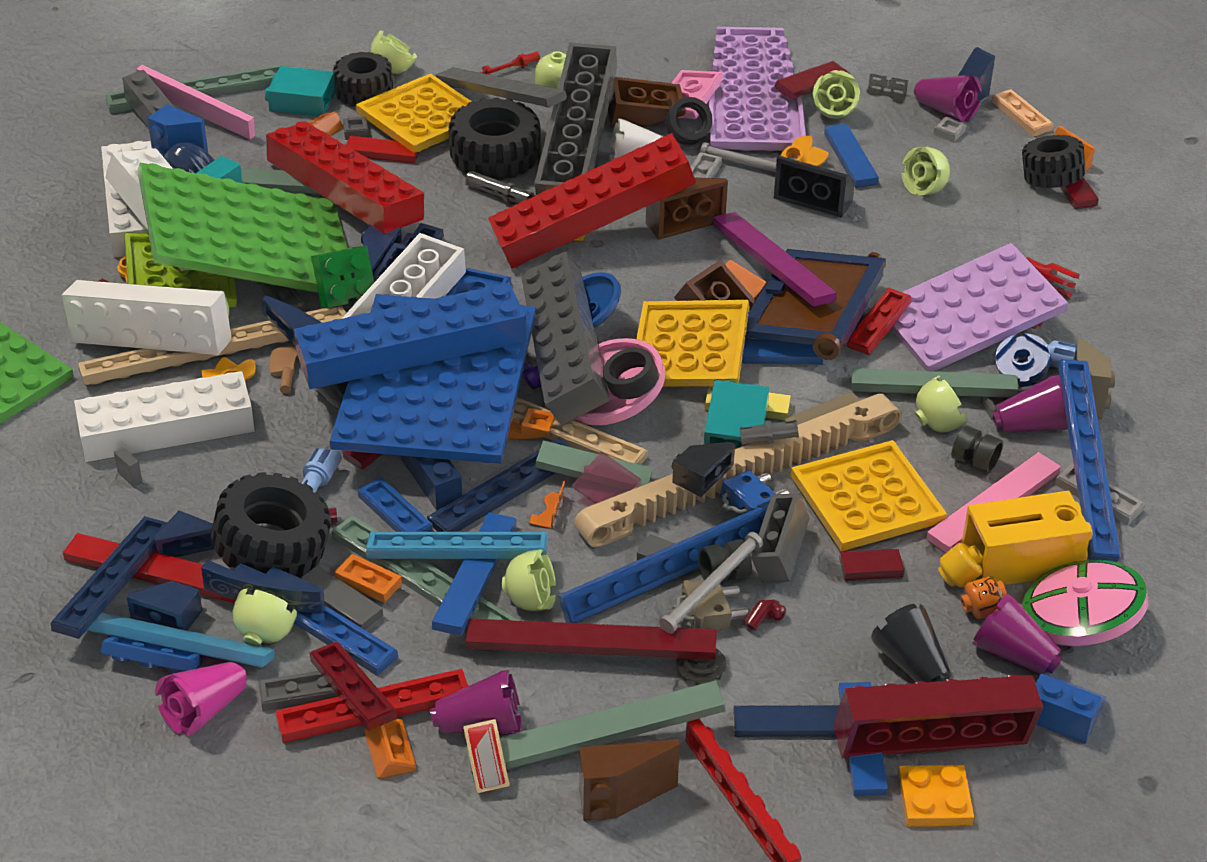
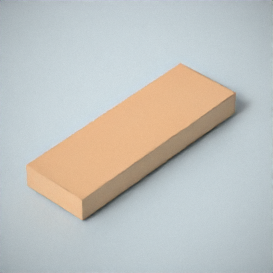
[991,89,1053,137]

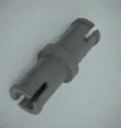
[740,419,799,445]

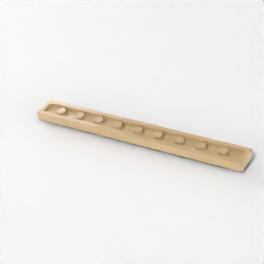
[78,305,346,386]

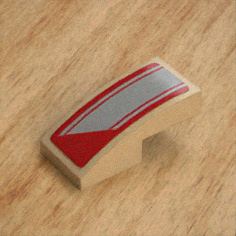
[464,719,510,793]

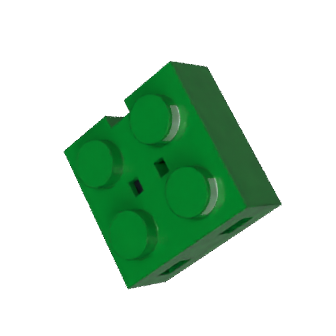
[311,245,374,308]

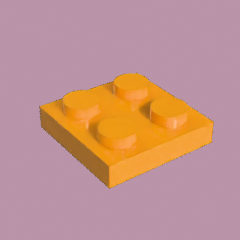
[898,765,974,827]

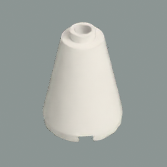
[609,119,663,162]

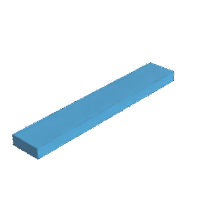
[366,532,548,559]
[88,613,275,668]

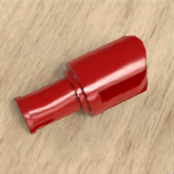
[1026,257,1080,298]

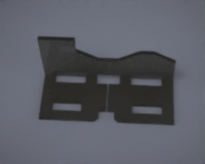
[866,73,908,103]

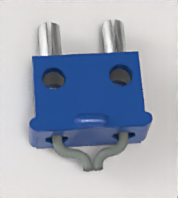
[720,470,789,516]

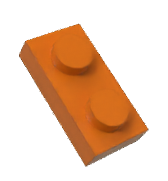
[335,554,402,603]

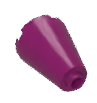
[914,75,982,122]
[992,375,1068,432]
[972,594,1062,674]
[431,670,522,735]

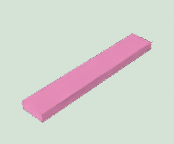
[137,65,255,140]
[926,452,1061,553]

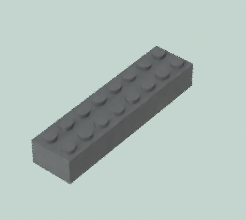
[534,42,617,195]
[521,251,610,426]

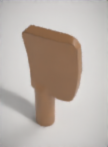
[269,347,299,394]

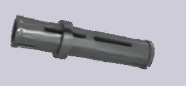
[465,171,535,204]

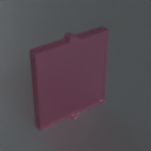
[572,451,641,511]

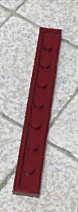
[465,618,717,660]

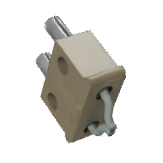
[673,580,749,631]

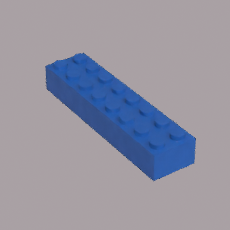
[294,283,527,389]

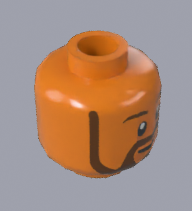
[960,576,1007,620]

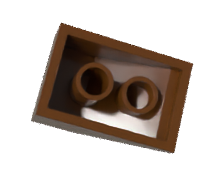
[608,77,686,127]
[646,177,728,240]
[674,259,756,338]
[579,739,680,821]

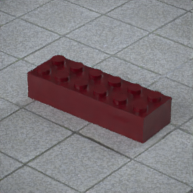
[833,675,1043,758]

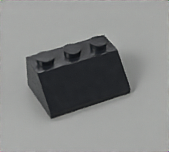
[773,155,855,218]

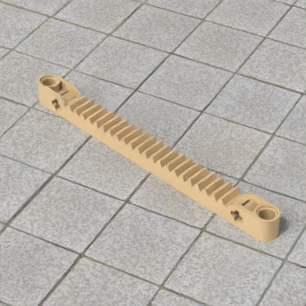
[574,394,902,548]

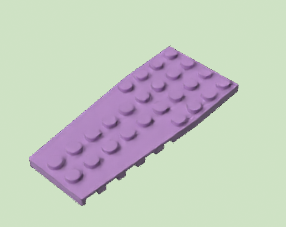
[709,27,806,152]

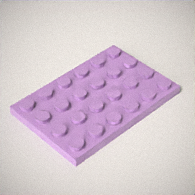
[891,243,1068,372]

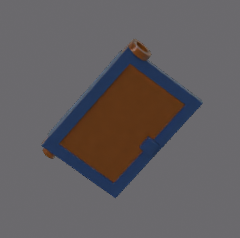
[745,249,886,360]

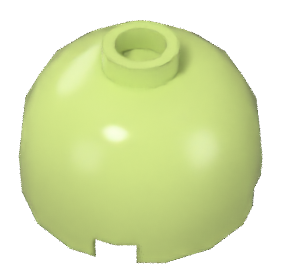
[370,31,417,74]
[535,51,566,89]
[813,70,860,119]
[901,147,950,196]
[915,375,968,433]
[502,549,556,611]
[233,589,297,646]

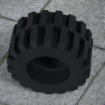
[333,52,393,106]
[1022,135,1085,188]

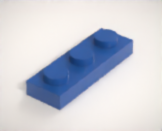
[101,636,202,673]

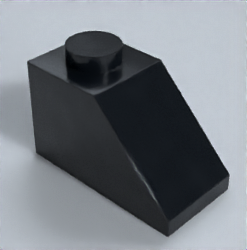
[671,442,735,497]

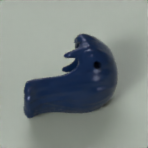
[164,142,215,173]

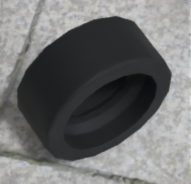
[665,97,713,145]
[603,347,659,399]

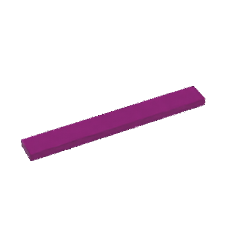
[713,212,837,307]

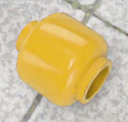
[938,543,983,588]

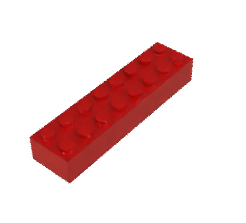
[266,121,424,234]
[488,133,697,269]

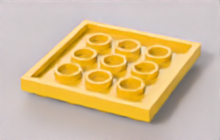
[356,73,472,153]
[637,300,749,387]
[791,440,947,552]

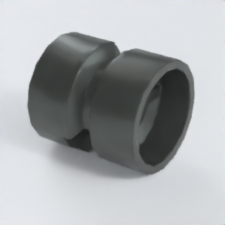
[951,425,1004,473]
[698,539,752,583]

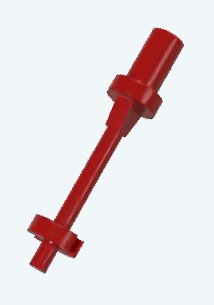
[479,51,540,75]

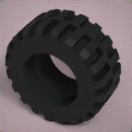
[449,97,541,180]
[211,472,331,578]

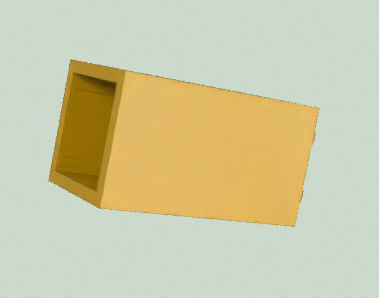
[961,491,1093,585]

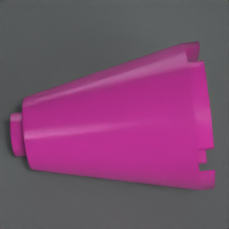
[155,662,247,736]

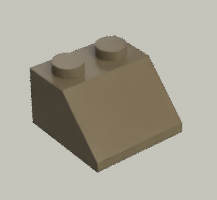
[1073,339,1116,419]

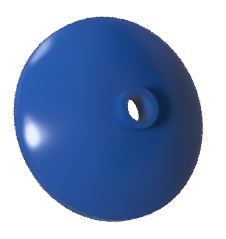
[583,272,621,328]

